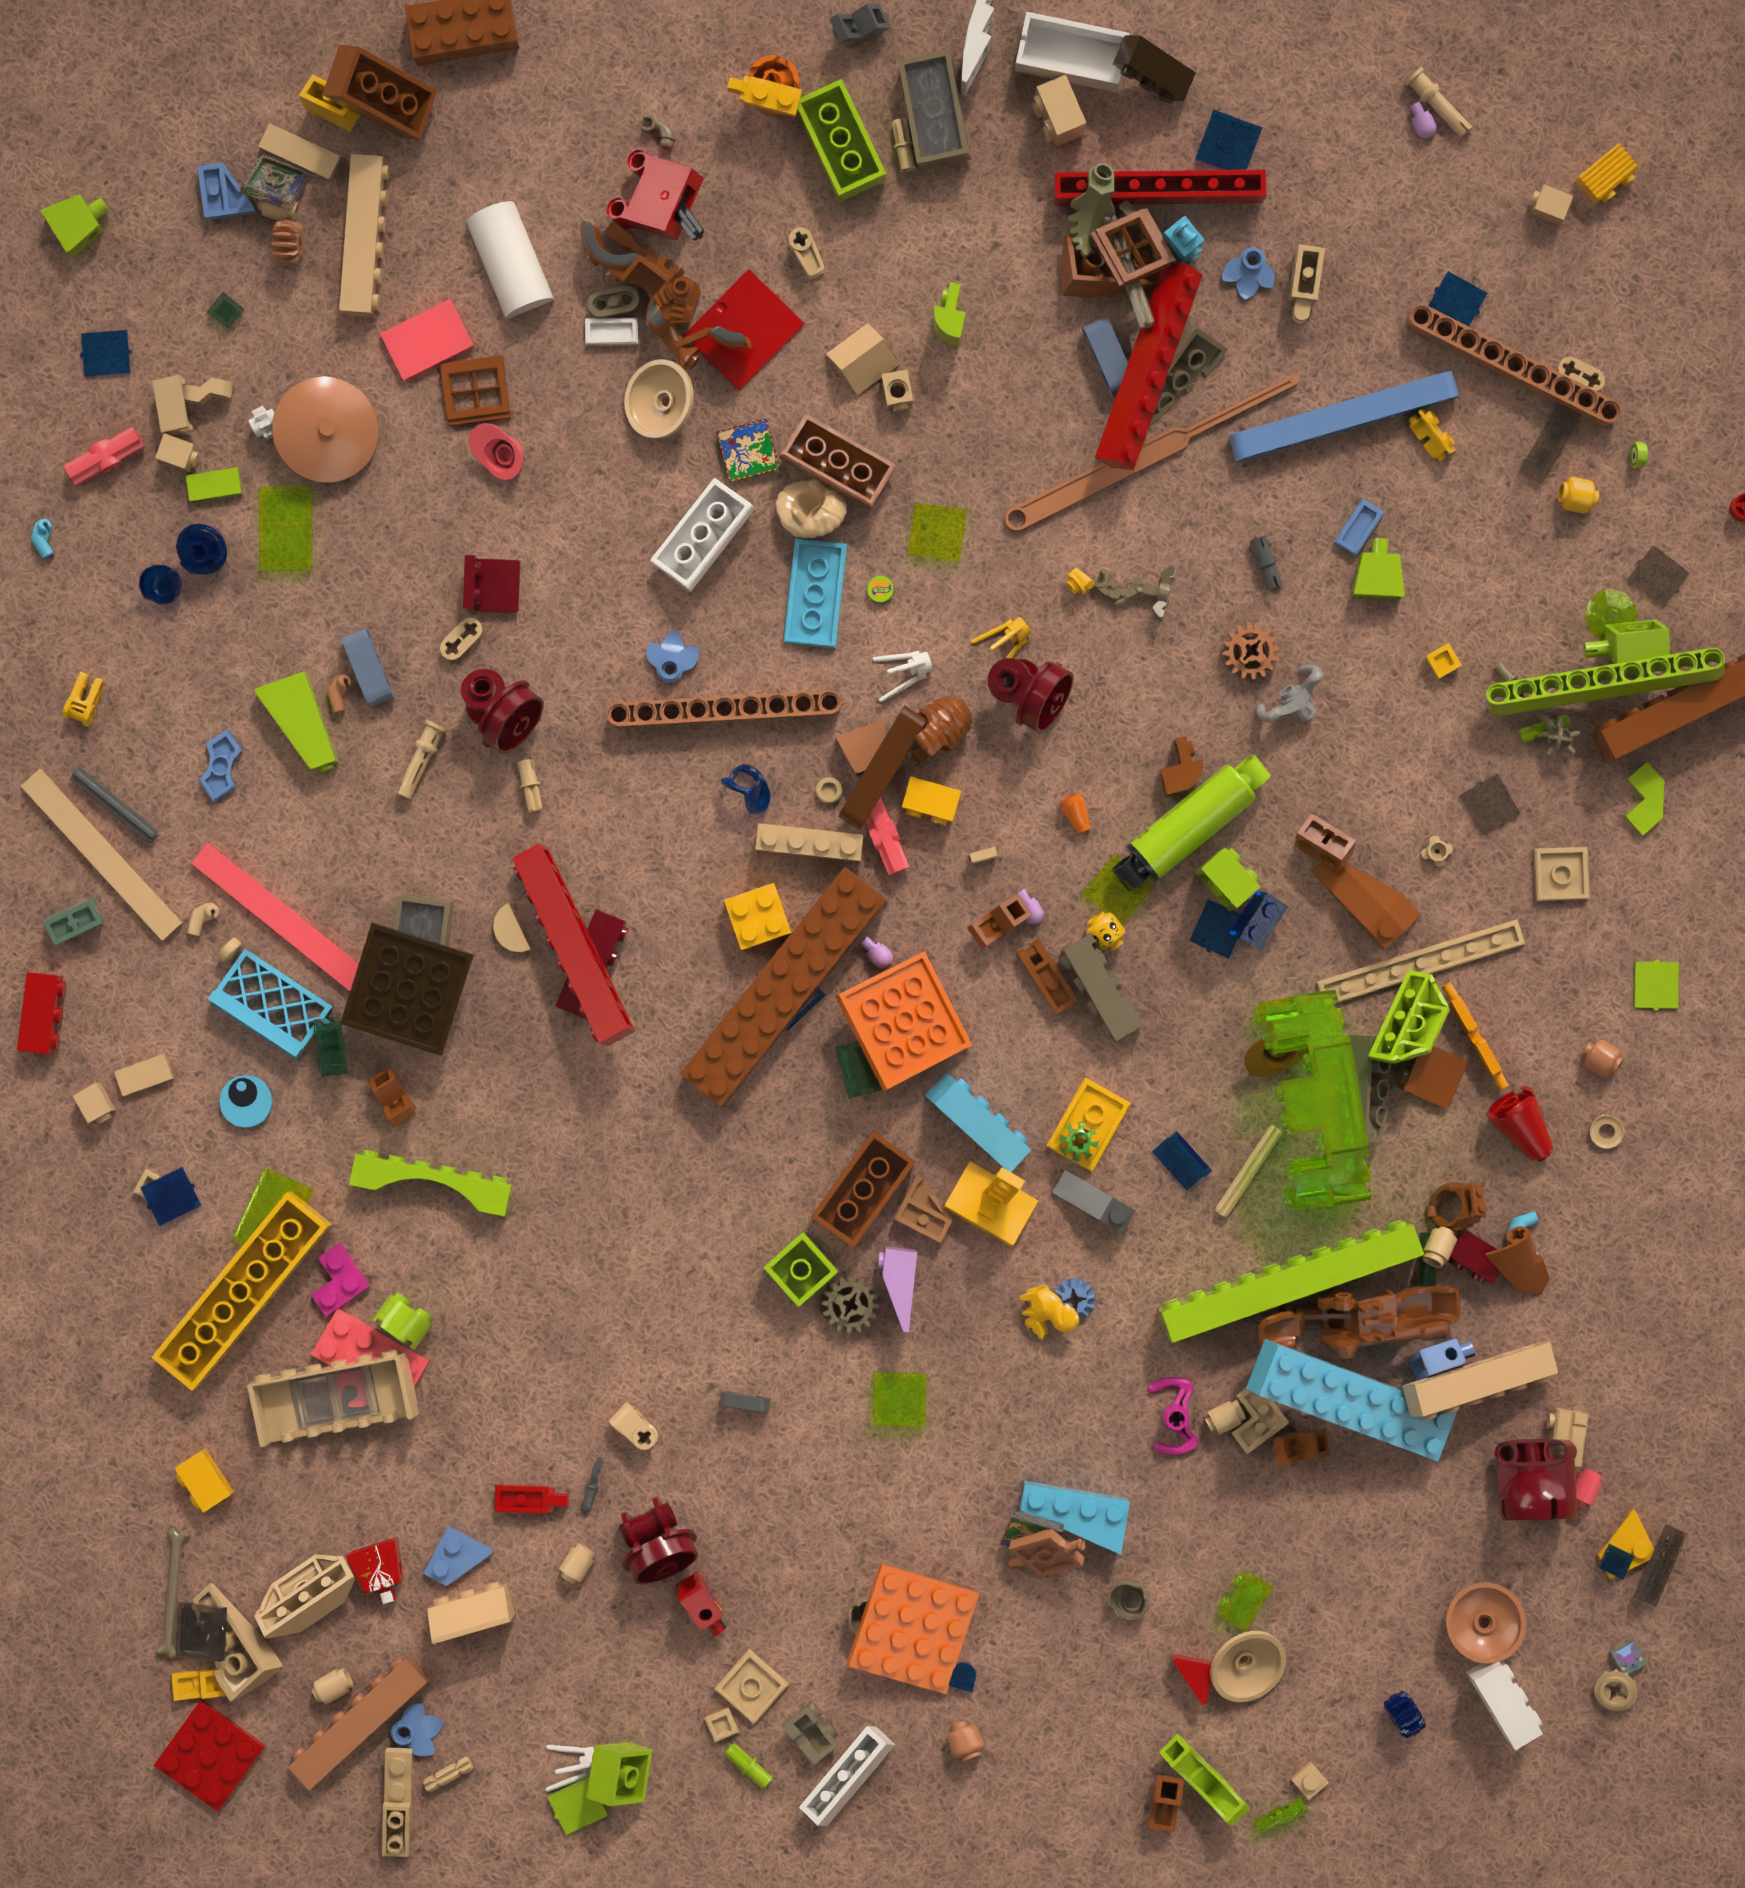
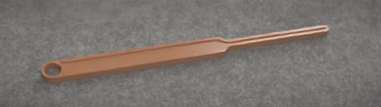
[1005,375,1299,531]

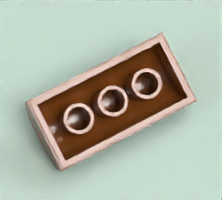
[779,413,897,510]

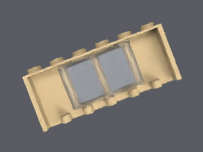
[247,1349,419,1447]

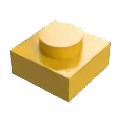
[1425,643,1462,680]

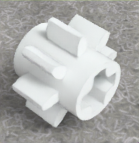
[249,406,274,440]

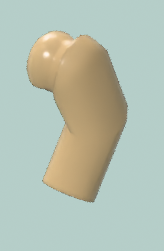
[187,903,219,936]

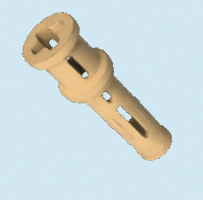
[1404,67,1472,138]
[396,719,447,799]

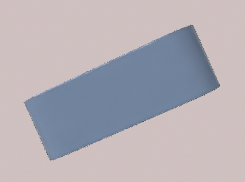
[1082,317,1128,397]
[342,628,395,708]

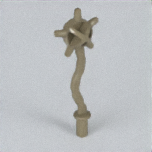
[1494,662,1580,756]

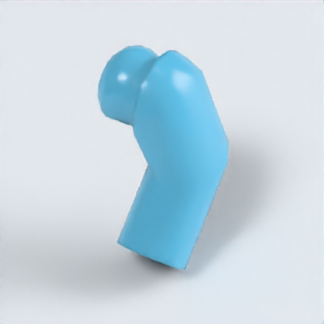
[31,519,54,560]
[1506,1211,1539,1234]

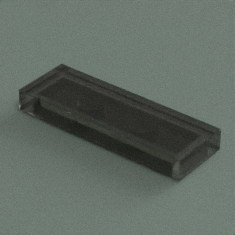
[1518,403,1582,484]
[1634,1524,1688,1606]

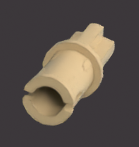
[892,118,916,172]
[517,759,542,813]

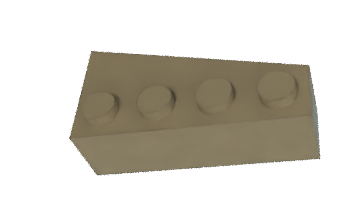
[1060,934,1143,1042]

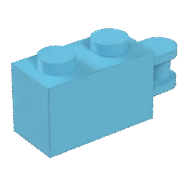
[1163,216,1205,265]

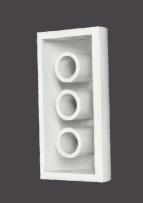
[466,201,554,320]
[650,478,755,592]

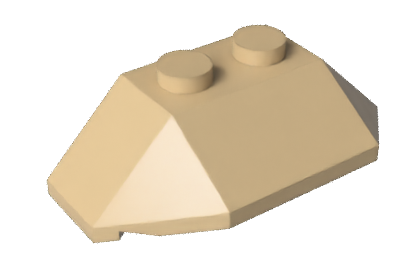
[255,1554,355,1639]

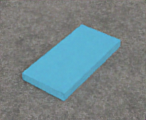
[783,538,847,649]

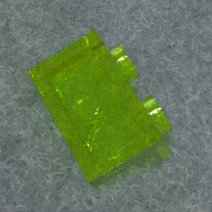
[1217,1569,1274,1632]

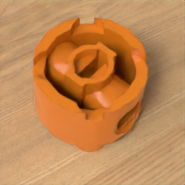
[748,55,800,115]

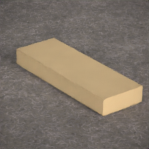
[258,123,341,182]

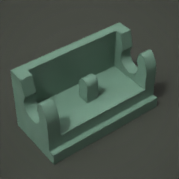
[43,895,104,945]

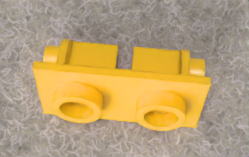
[1408,409,1456,462]

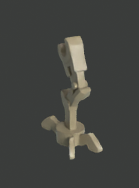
[1091,566,1175,621]

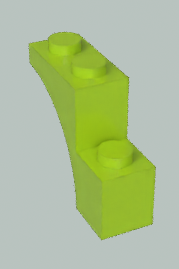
[1159,1733,1251,1827]

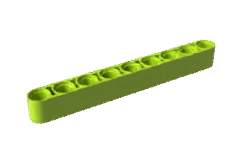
[1486,648,1725,716]

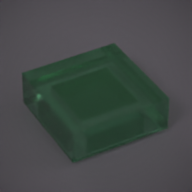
[207,292,245,330]

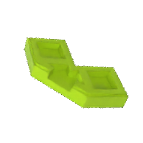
[1624,762,1665,836]

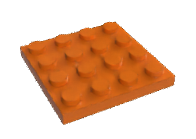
[835,951,972,1091]
[847,1563,980,1694]

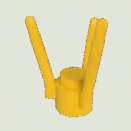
[970,617,1032,658]

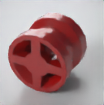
[1729,493,1745,522]

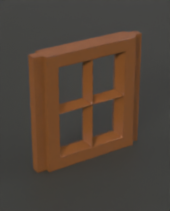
[1090,208,1176,288]
[440,355,511,426]

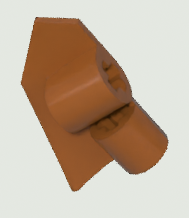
[1485,1226,1550,1294]

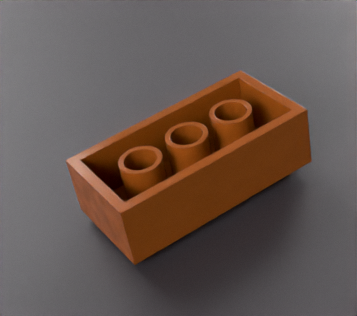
[404,0,520,66]
[322,45,437,140]
[811,1130,916,1248]

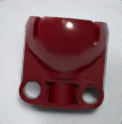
[1494,1439,1578,1521]

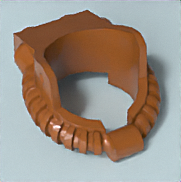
[1426,1182,1486,1233]

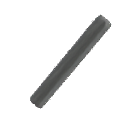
[70,768,159,843]

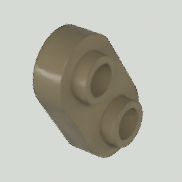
[587,285,640,318]

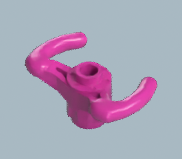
[1148,1377,1198,1456]

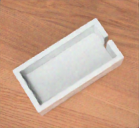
[1015,12,1130,92]

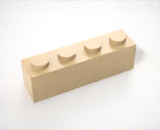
[755,823,863,862]

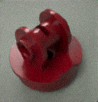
[988,658,1074,733]
[461,669,544,753]
[619,1496,698,1584]

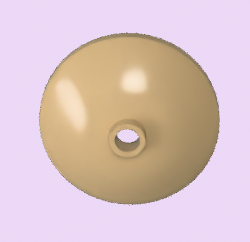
[624,359,693,439]
[1210,1631,1286,1702]

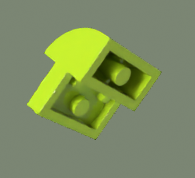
[933,282,966,348]

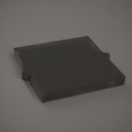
[1627,545,1689,607]
[1459,774,1520,835]

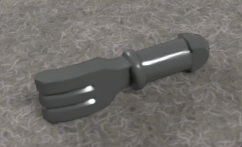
[581,1457,603,1512]

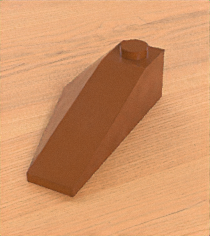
[1059,234,1161,297]
[1311,863,1421,950]

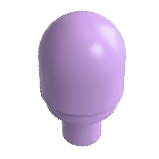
[1410,102,1436,139]
[1016,889,1044,925]
[860,936,893,968]

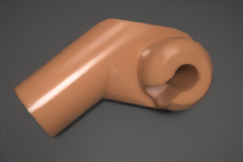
[327,675,351,713]

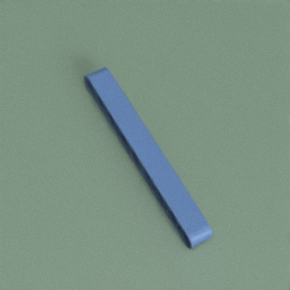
[1229,371,1460,462]

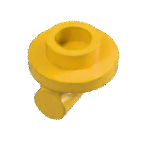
[1066,568,1095,596]

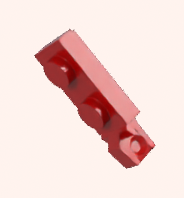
[494,1484,569,1514]

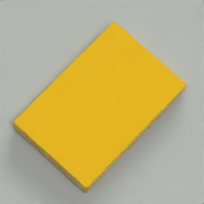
[1046,1078,1131,1172]

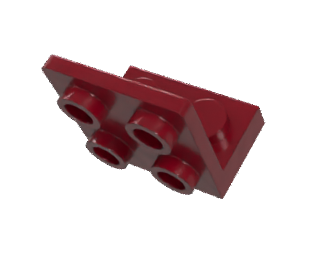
[463,555,521,613]

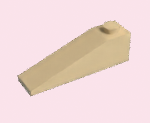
[193,1583,283,1702]

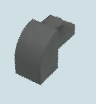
[830,4,890,48]

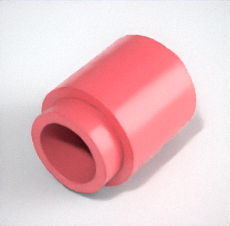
[1576,1467,1603,1509]

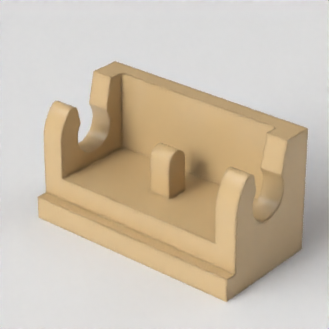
[152,375,193,436]

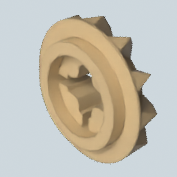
[1594,1669,1638,1711]

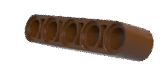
[838,705,927,830]

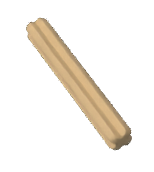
[1215,1125,1282,1217]

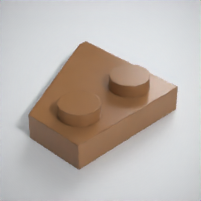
[893,1174,953,1244]

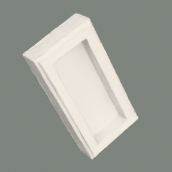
[585,317,638,346]

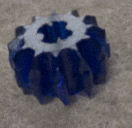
[1384,1691,1426,1739]

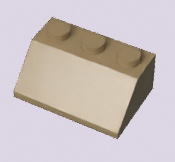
[427,1581,515,1644]

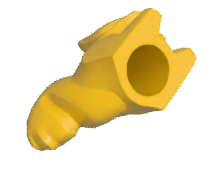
[1019,1284,1079,1339]

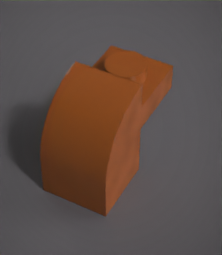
[1159,736,1203,796]
[967,893,1032,949]
[368,1066,416,1128]
[1273,1428,1329,1465]
[1148,1774,1184,1832]

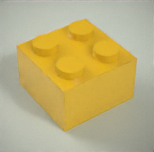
[724,883,791,951]

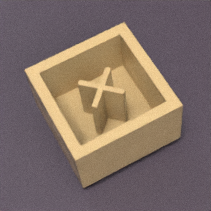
[1032,75,1086,148]

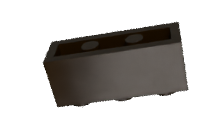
[1113,35,1196,104]

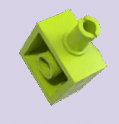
[1583,619,1670,664]

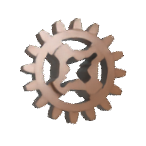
[1222,623,1280,681]

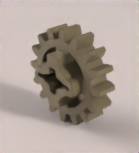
[822,1275,879,1334]

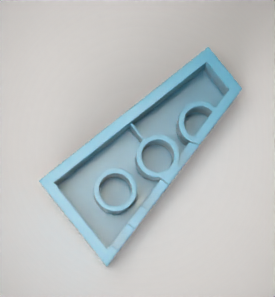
[925,1072,1031,1172]
[1019,1481,1130,1555]

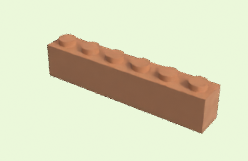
[288,1655,430,1791]

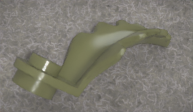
[1068,163,1115,257]

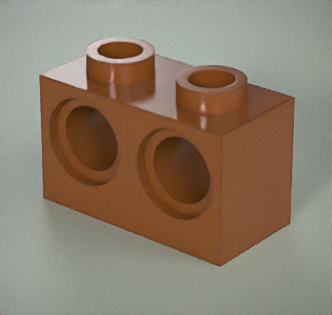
[1294,813,1356,873]

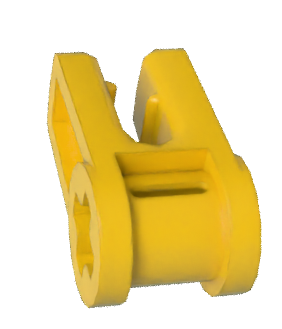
[62,672,105,727]

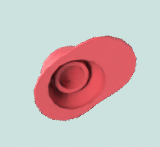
[469,423,523,480]

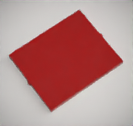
[683,269,805,390]

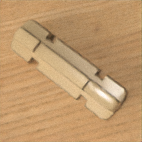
[423,1757,473,1793]

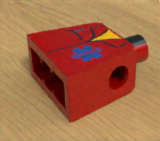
[676,1570,726,1636]

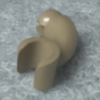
[641,115,676,150]

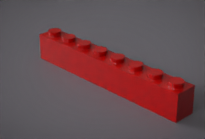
[1053,169,1266,206]
[1095,263,1203,470]
[512,843,635,1046]

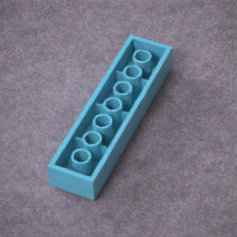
[1246,1339,1457,1461]

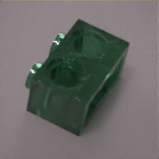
[313,1016,348,1077]

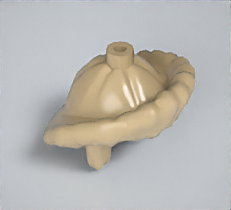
[775,479,847,538]

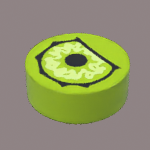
[1630,442,1648,468]

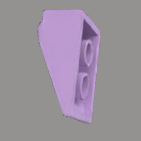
[878,1246,917,1332]

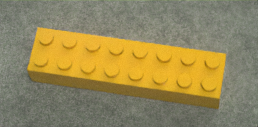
[151,1191,332,1391]

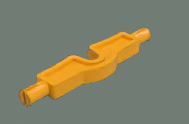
[1441,982,1509,1090]

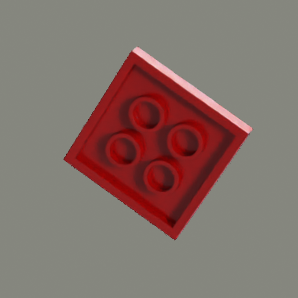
[153,1699,266,1812]

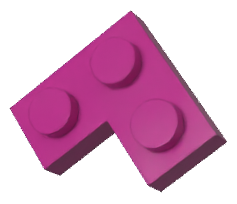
[311,1243,370,1316]

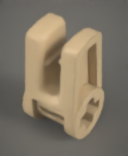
[789,227,825,280]

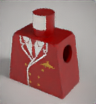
[346,1537,403,1604]

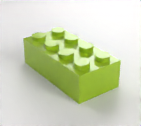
[797,79,886,203]

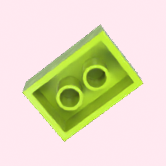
[1194,847,1261,911]

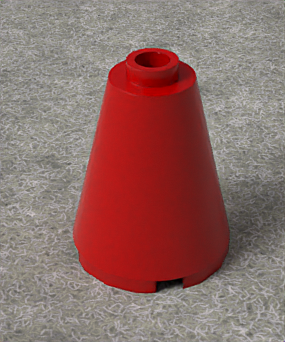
[1486,1086,1553,1162]

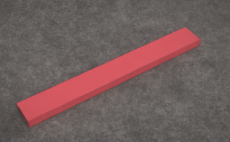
[191,843,358,991]

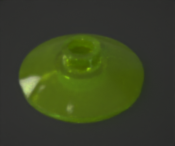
[1585,589,1638,641]

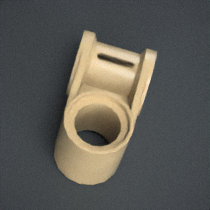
[608,1401,658,1450]

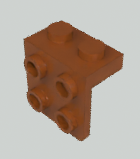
[1399,1046,1467,1108]

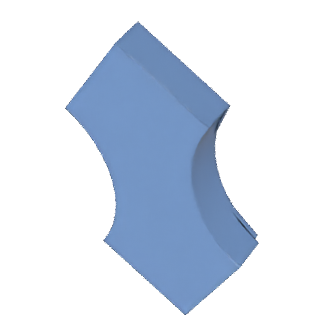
[199,729,243,802]

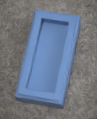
[1333,498,1385,557]

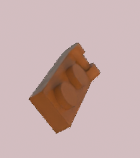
[1016,939,1078,1015]

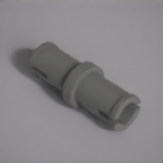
[1250,535,1283,591]

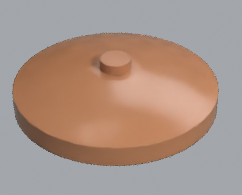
[272,377,378,483]

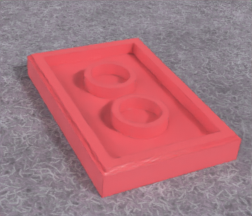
[380,299,474,382]

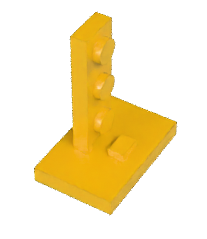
[943,1161,1038,1247]

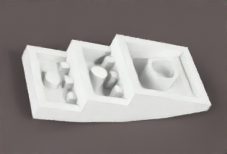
[960,0,994,96]

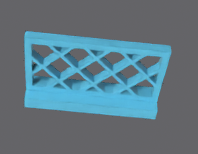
[208,949,333,1061]

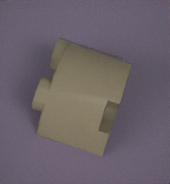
[782,1702,839,1765]

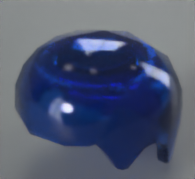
[138,564,182,605]

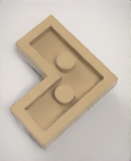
[1231,1388,1289,1454]

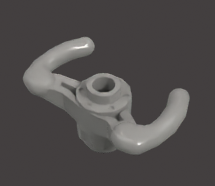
[1256,664,1323,723]

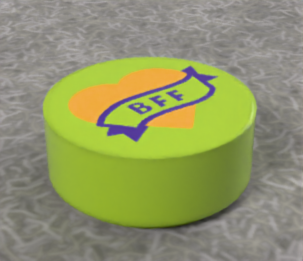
[867,576,893,603]

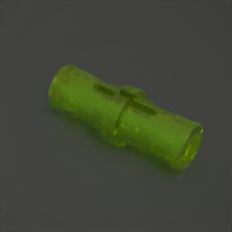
[1253,1797,1309,1835]

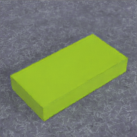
[186,467,243,503]

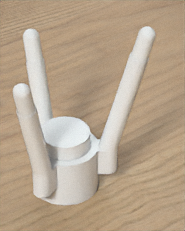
[872,651,933,703]
[545,1745,594,1792]

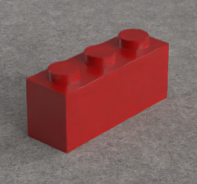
[17,972,67,1054]

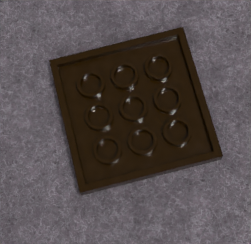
[340,922,474,1056]

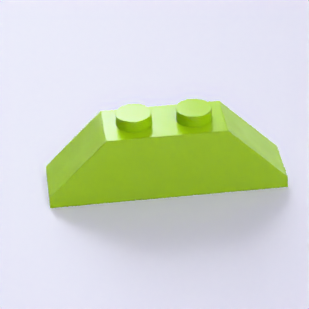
[1368,970,1450,1064]

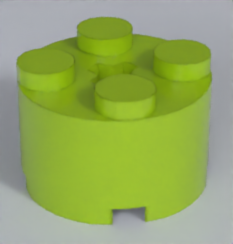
[372,1292,433,1350]

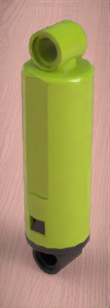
[1112,754,1271,891]

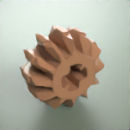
[271,220,305,266]

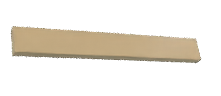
[21,769,183,941]
[1316,919,1525,1007]

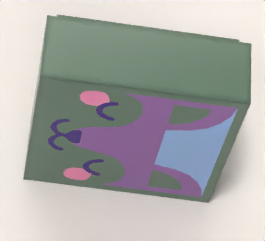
[1610,1639,1647,1674]

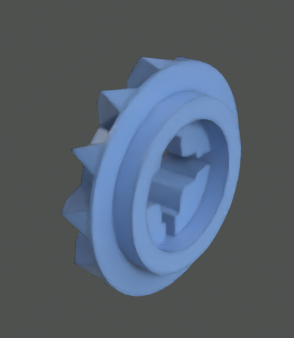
[1054,1279,1095,1320]

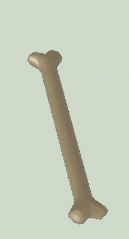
[155,1528,190,1659]

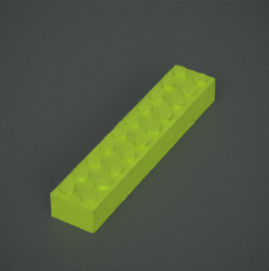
[1158,1219,1424,1343]

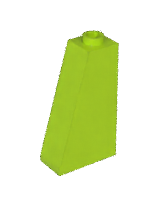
[254,671,339,774]

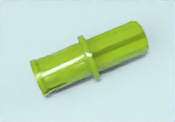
[724,1743,773,1789]

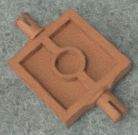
[1008,1529,1085,1577]

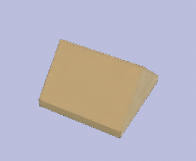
[826,323,899,396]

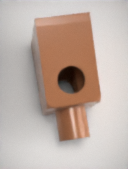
[836,720,886,775]

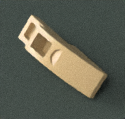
[382,1748,414,1857]

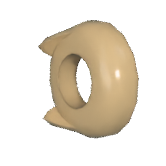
[1590,1114,1625,1149]

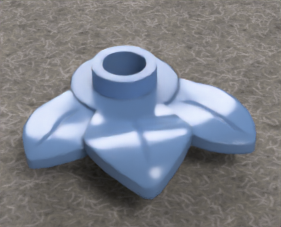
[1222,247,1275,300]
[646,631,699,683]
[391,1703,444,1756]

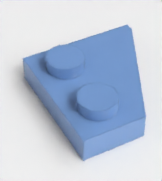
[197,163,256,220]
[423,1526,494,1586]

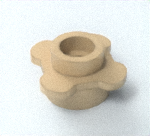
[1421,836,1453,867]

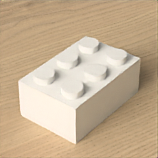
[1466,1660,1543,1750]

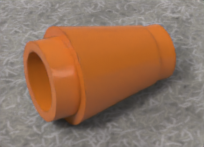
[1060,792,1091,833]

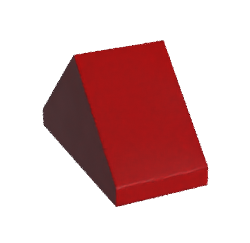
[1171,1654,1212,1705]

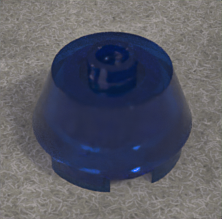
[176,524,227,575]

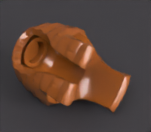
[911,696,972,764]

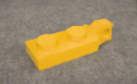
[727,76,802,117]

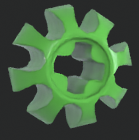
[1059,1122,1099,1161]

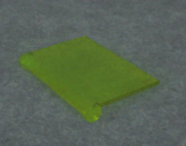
[232,1167,314,1245]

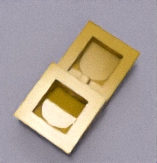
[171,1669,226,1701]

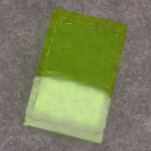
[259,485,313,572]

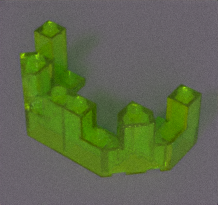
[1253,989,1371,1211]

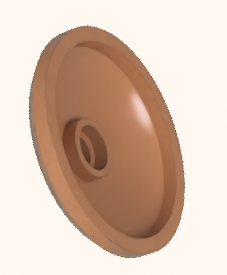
[1446,1582,1526,1663]

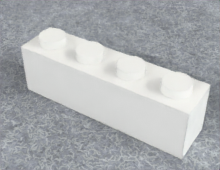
[799,1726,895,1826]

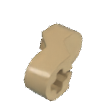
[182,378,234,406]

